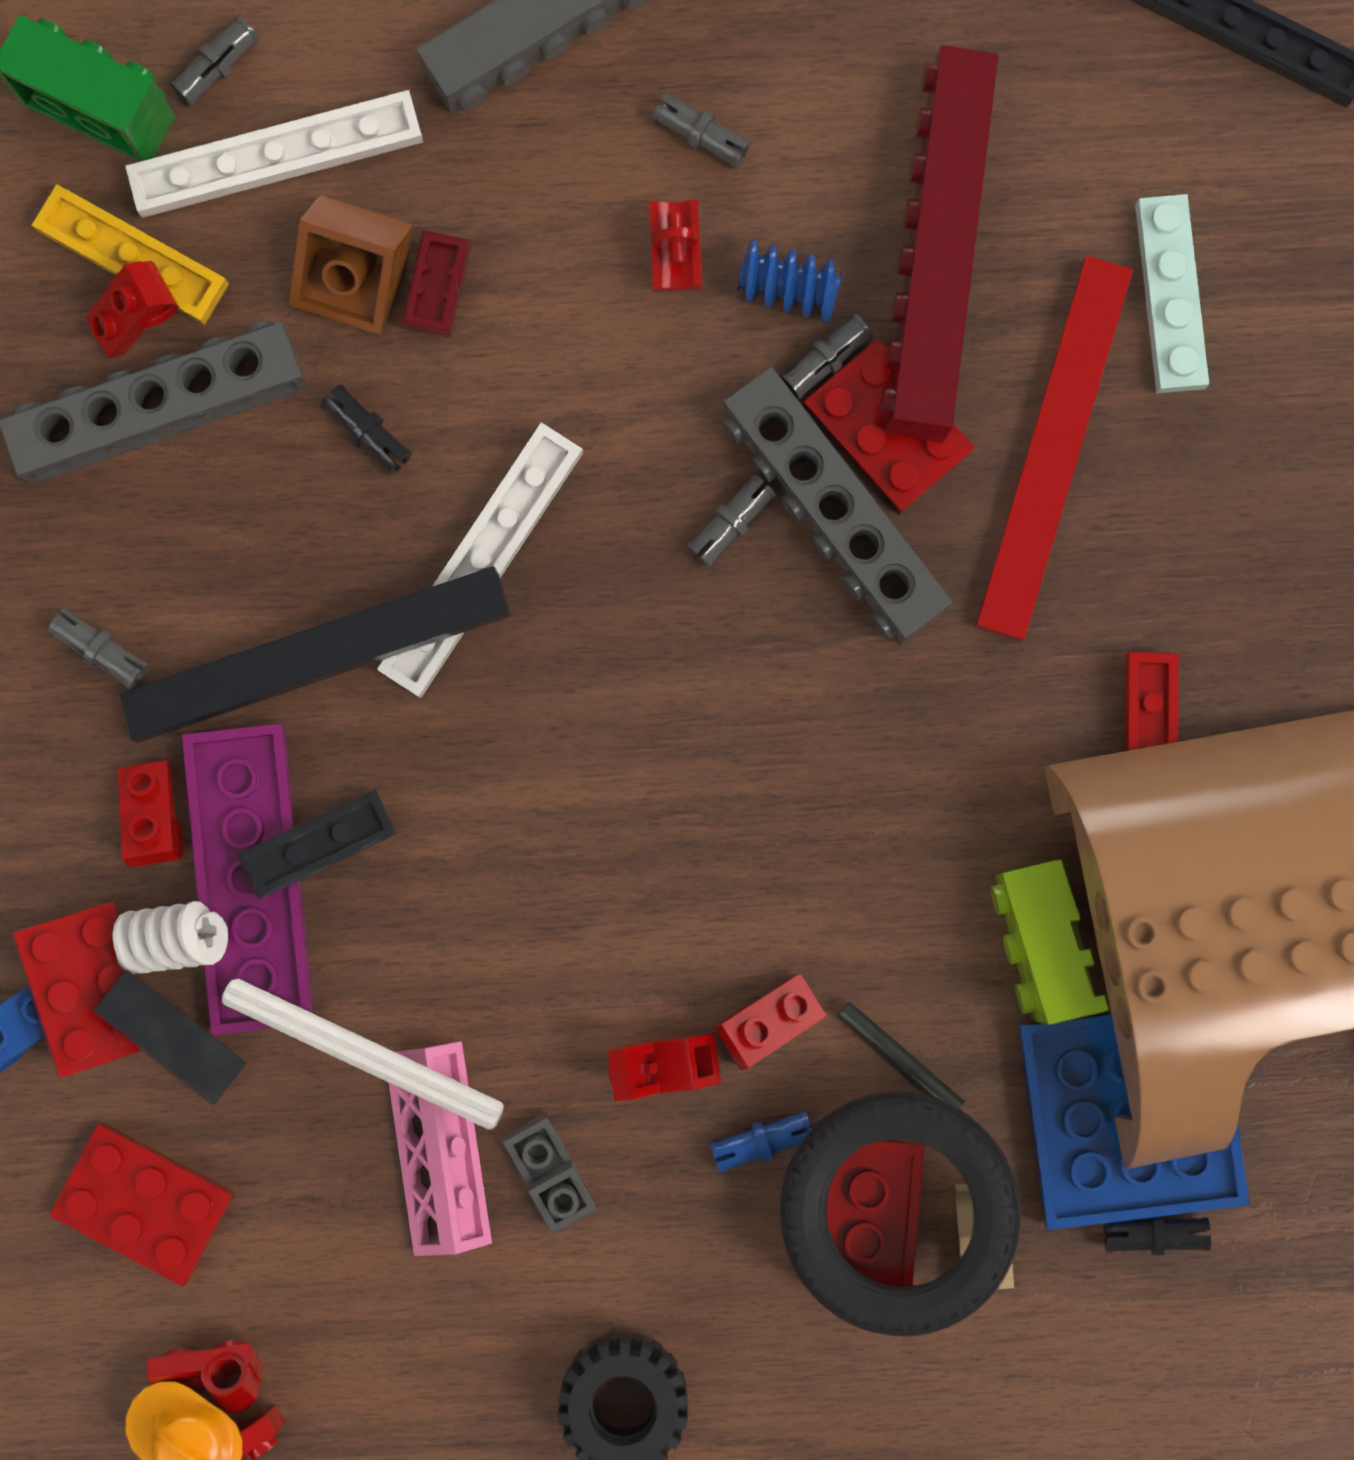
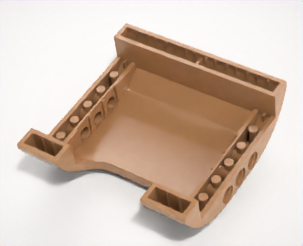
[1044,710,1354,1169]

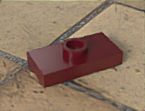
[401,230,472,338]

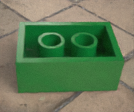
[0,14,175,162]

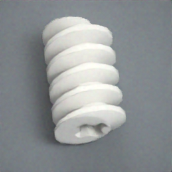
[113,901,228,974]

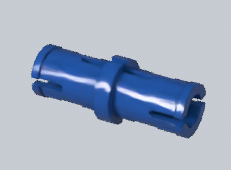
[709,1110,811,1173]

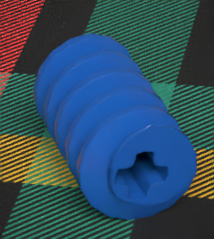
[736,238,843,323]

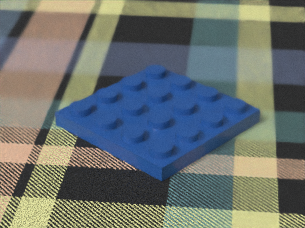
[1017,1014,1250,1230]

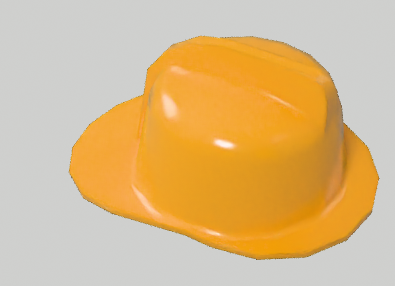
[126,1382,242,1460]

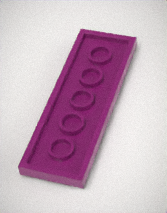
[182,723,315,1036]

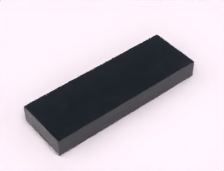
[236,789,397,900]
[91,970,247,1105]

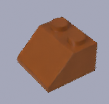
[289,195,413,335]

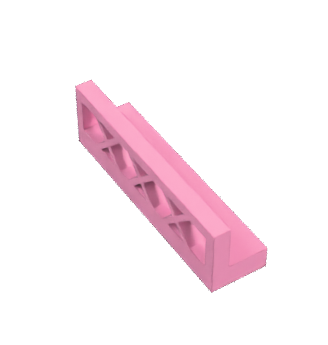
[388,1041,492,1256]

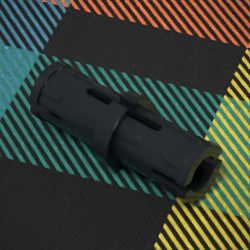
[320,384,412,475]
[1103,1216,1211,1255]

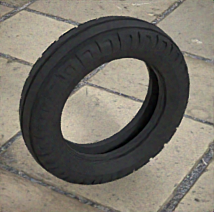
[780,1092,1021,1336]

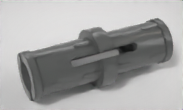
[169,15,260,106]
[652,92,751,169]
[779,313,873,400]
[686,474,776,568]
[47,607,149,690]

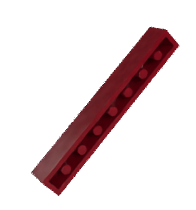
[879,44,999,442]

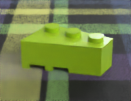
[991,859,1109,1025]

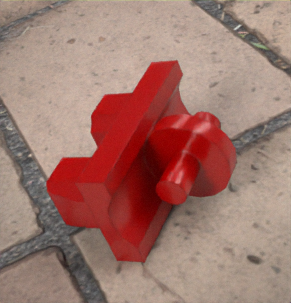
[649,199,702,292]

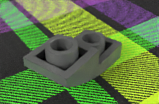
[502,1112,597,1234]

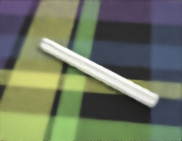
[222,979,504,1129]

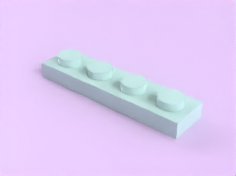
[1135,194,1209,393]

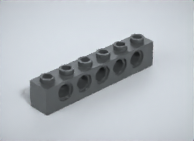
[0,321,309,486]
[721,366,953,645]

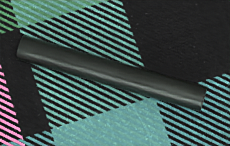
[837,1001,965,1109]

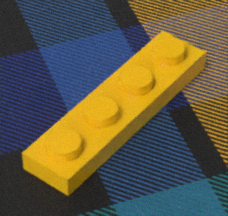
[32,184,229,325]

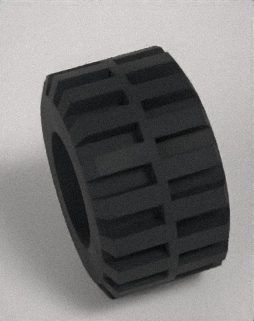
[558,1332,688,1460]

